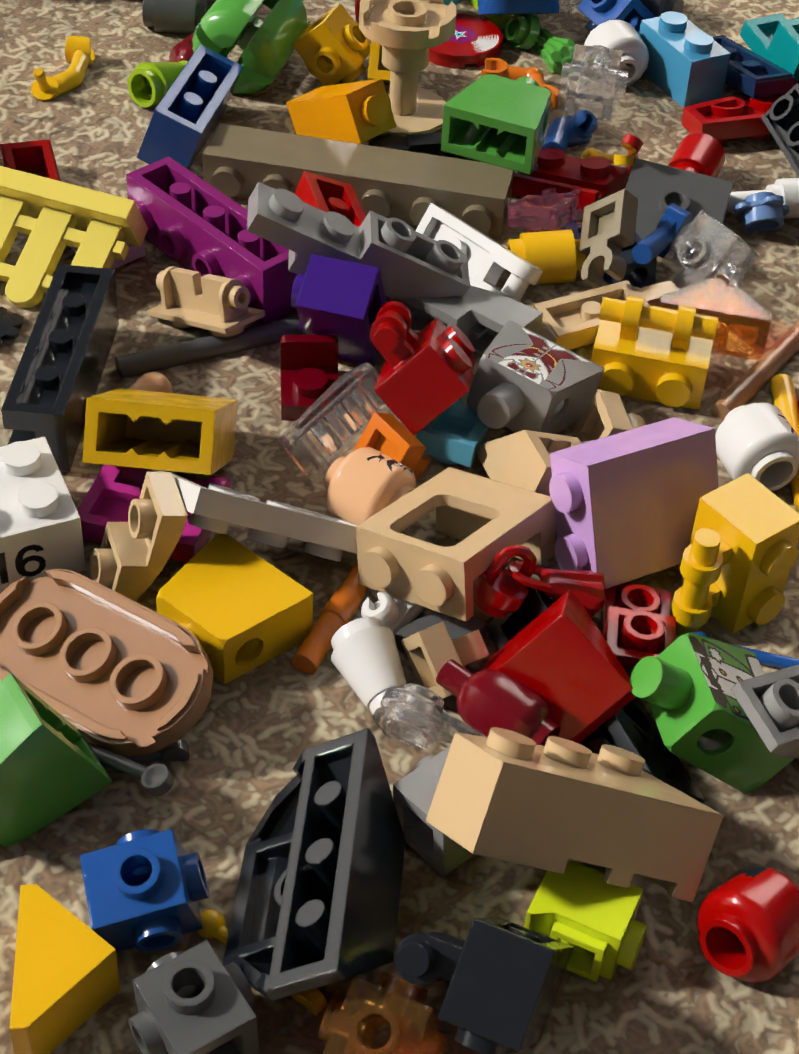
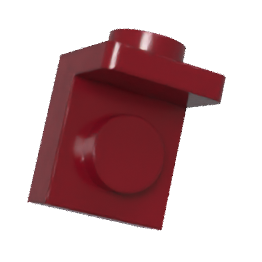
[280,335,340,420]

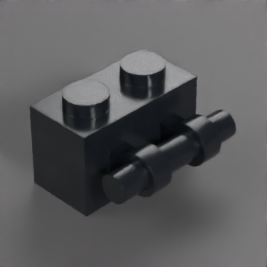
[394,917,574,1054]

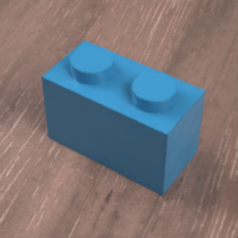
[639,11,730,107]

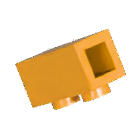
[286,79,397,144]

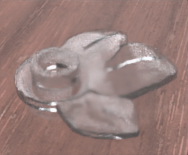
[373,683,487,748]

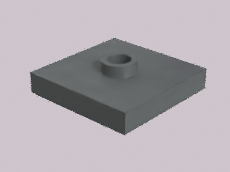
[626,158,734,267]

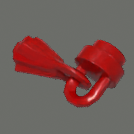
[473,545,606,618]

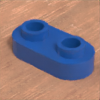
[478,0,559,15]

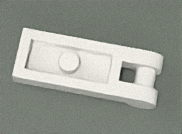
[416,203,543,303]

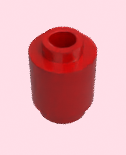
[668,133,725,178]

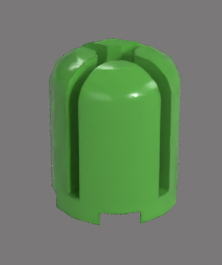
[192,0,310,94]

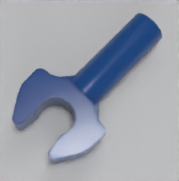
[632,203,693,264]

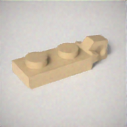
[532,280,682,350]

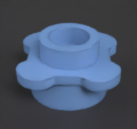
[733,192,790,232]

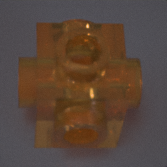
[319,971,447,1054]

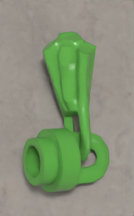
[505,14,579,75]

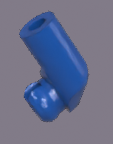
[541,110,598,152]

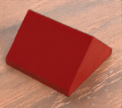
[473,590,636,744]

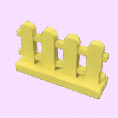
[0,166,148,308]

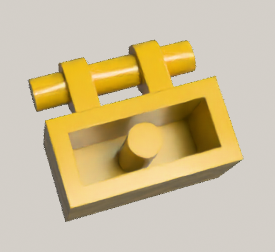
[591,295,719,410]
[671,473,799,635]

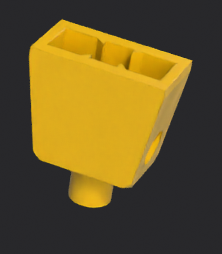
[156,533,313,684]

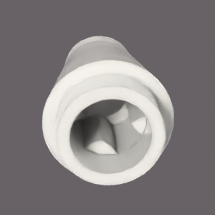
[331,617,413,722]

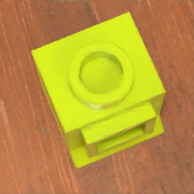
[524,861,648,982]

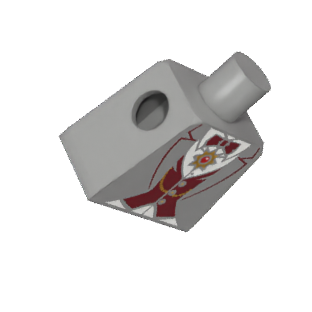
[467,320,605,434]

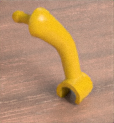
[31,36,95,101]

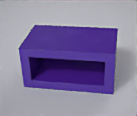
[291,254,386,367]

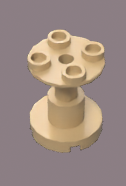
[359,0,456,137]

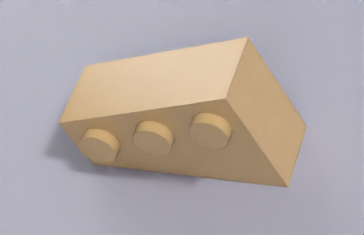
[426,727,724,902]

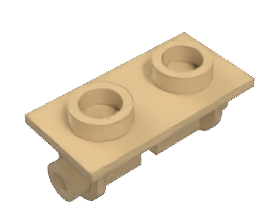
[147,266,265,337]

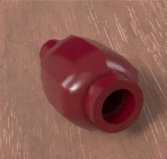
[436,659,561,746]

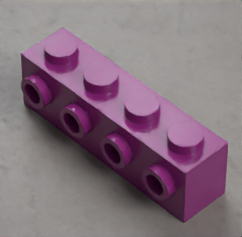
[126,156,298,324]

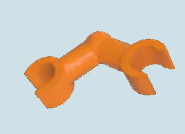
[481,58,559,110]

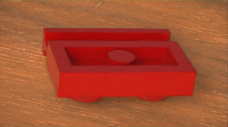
[512,148,629,210]

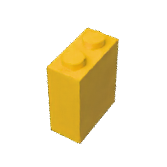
[82,388,238,475]

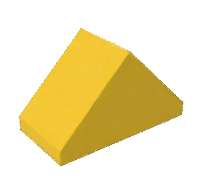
[9,884,121,1054]

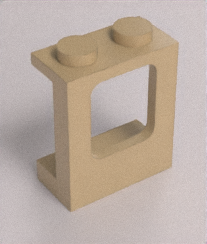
[356,467,555,622]

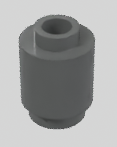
[142,0,210,35]

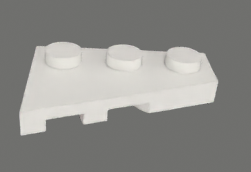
[152,469,357,562]

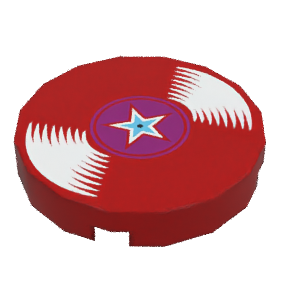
[429,13,503,69]

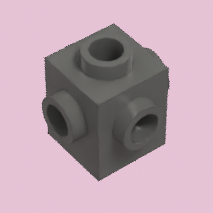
[128,940,259,1054]

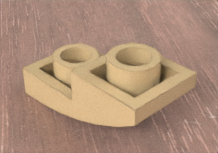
[89,472,188,602]

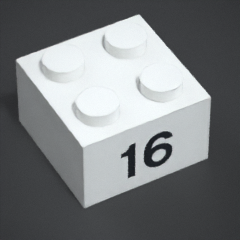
[0,437,86,592]

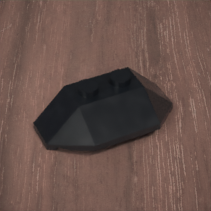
[223,728,405,1001]

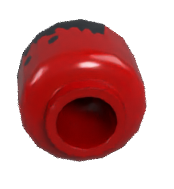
[696,865,799,984]

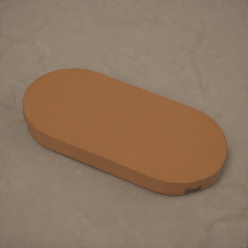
[0,569,214,756]

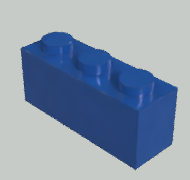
[137,44,243,170]

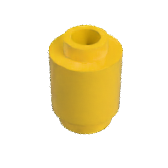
[507,229,586,285]

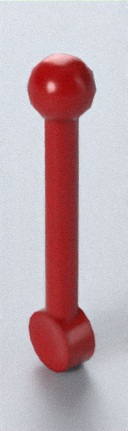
[621,134,643,176]

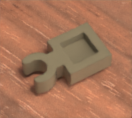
[579,189,639,288]

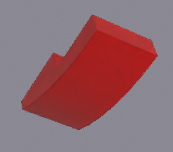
[601,583,676,667]

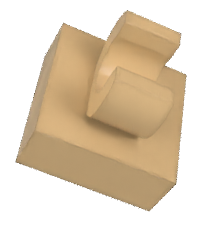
[572,389,646,442]
[401,621,490,703]

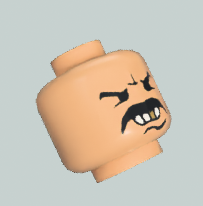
[324,447,417,533]

